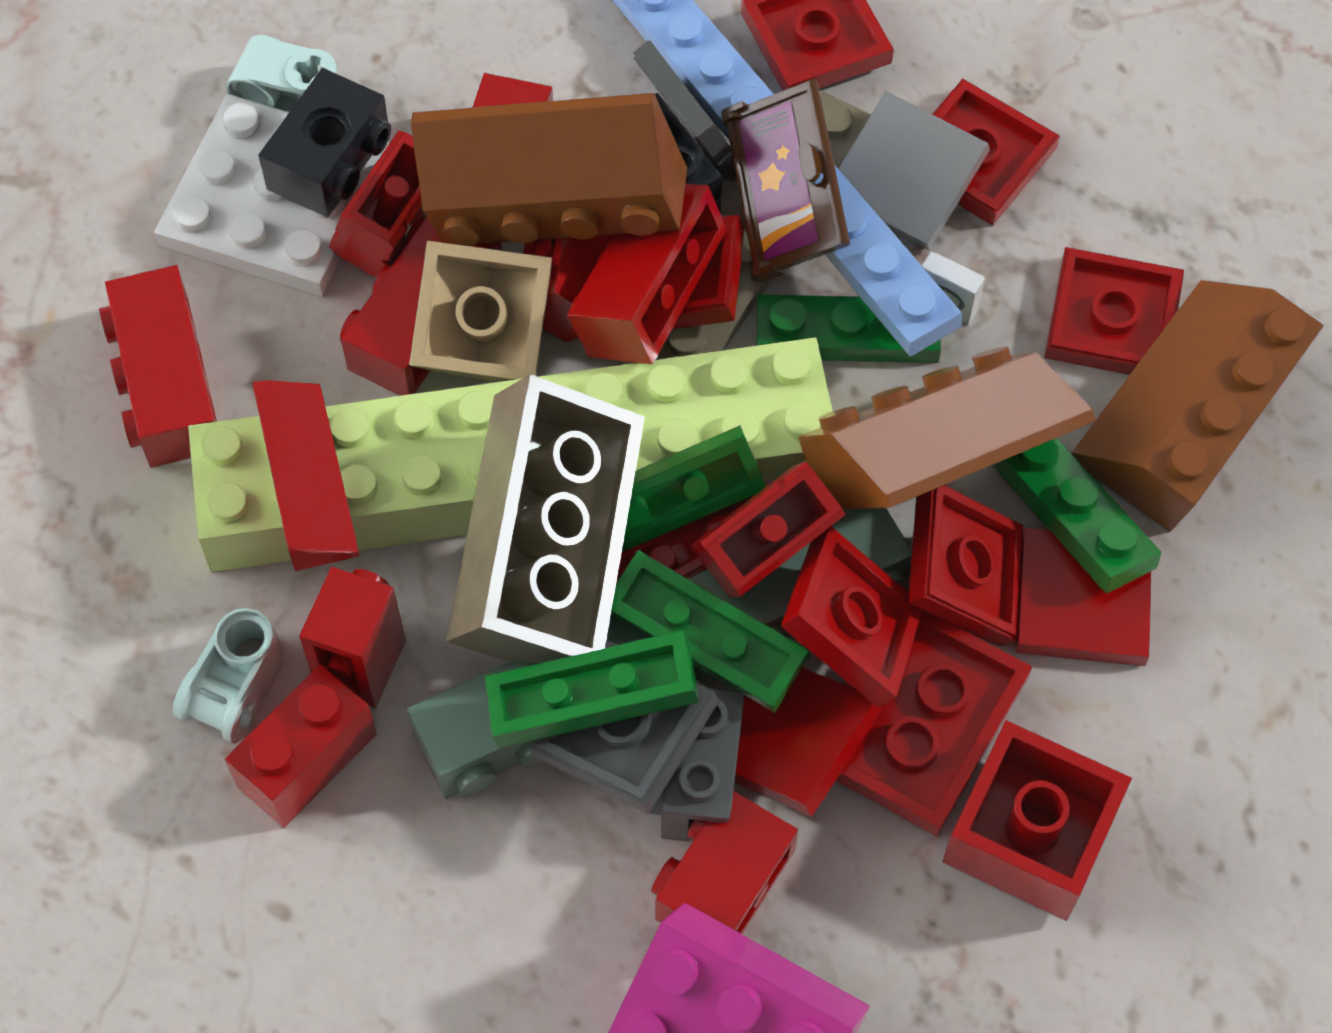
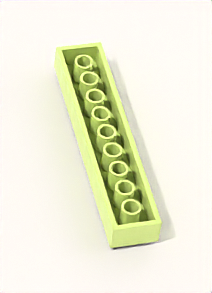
[188,337,833,572]

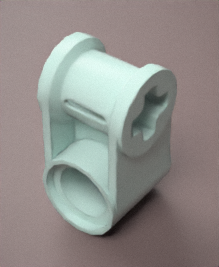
[226,35,338,112]
[173,608,284,744]

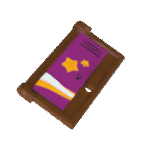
[721,79,850,282]

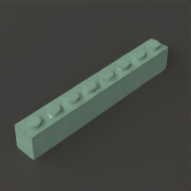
[406,508,912,799]

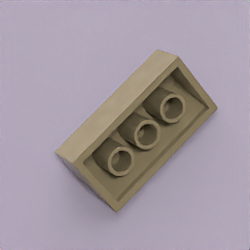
[446,374,644,663]

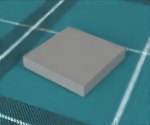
[838,91,989,250]

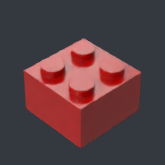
[942,720,1132,921]

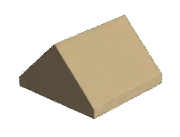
[409,241,552,382]

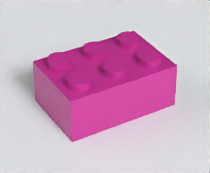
[608,903,870,1033]

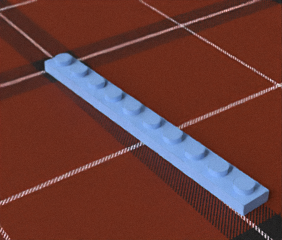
[612,0,962,357]

